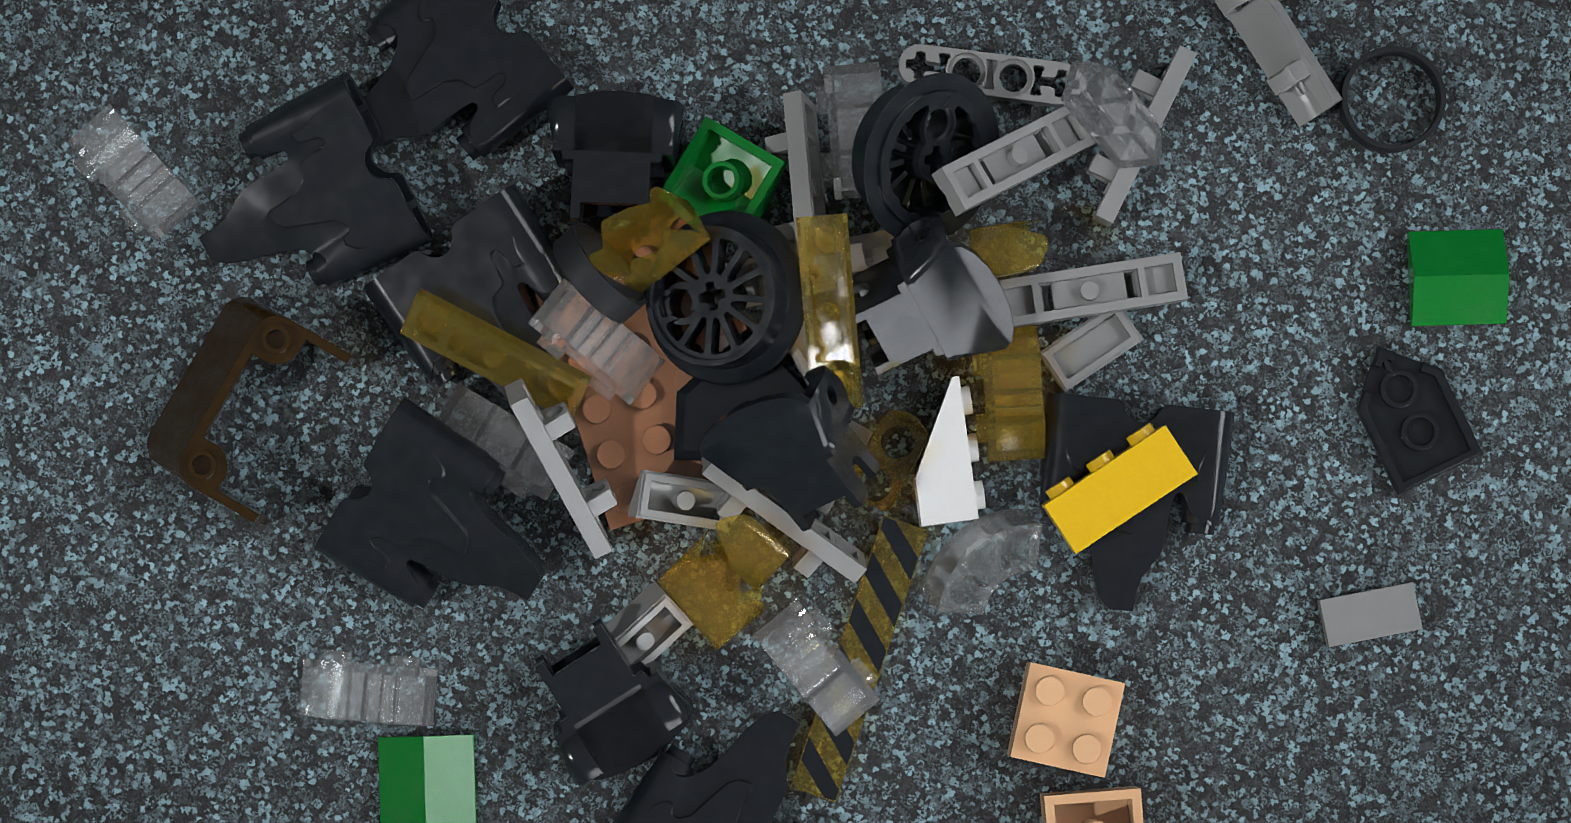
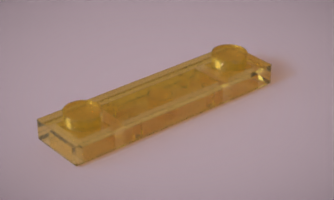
[796,213,863,409]
[400,288,592,417]

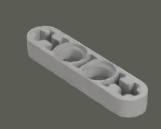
[898,44,1082,108]

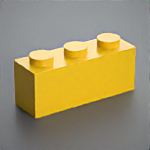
[1041,423,1198,554]

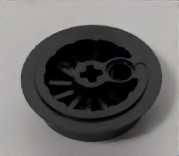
[851,73,999,237]
[645,211,807,385]

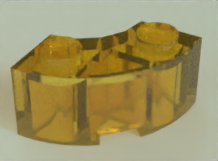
[971,325,1045,462]

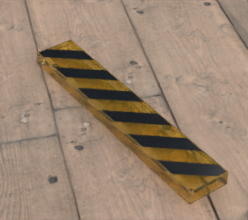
[790,515,929,803]

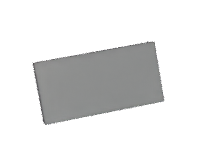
[1038,311,1144,393]
[1317,582,1423,647]

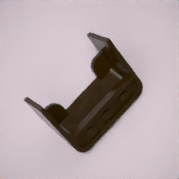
[147,297,360,525]

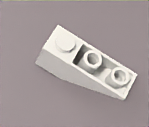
[913,376,986,527]

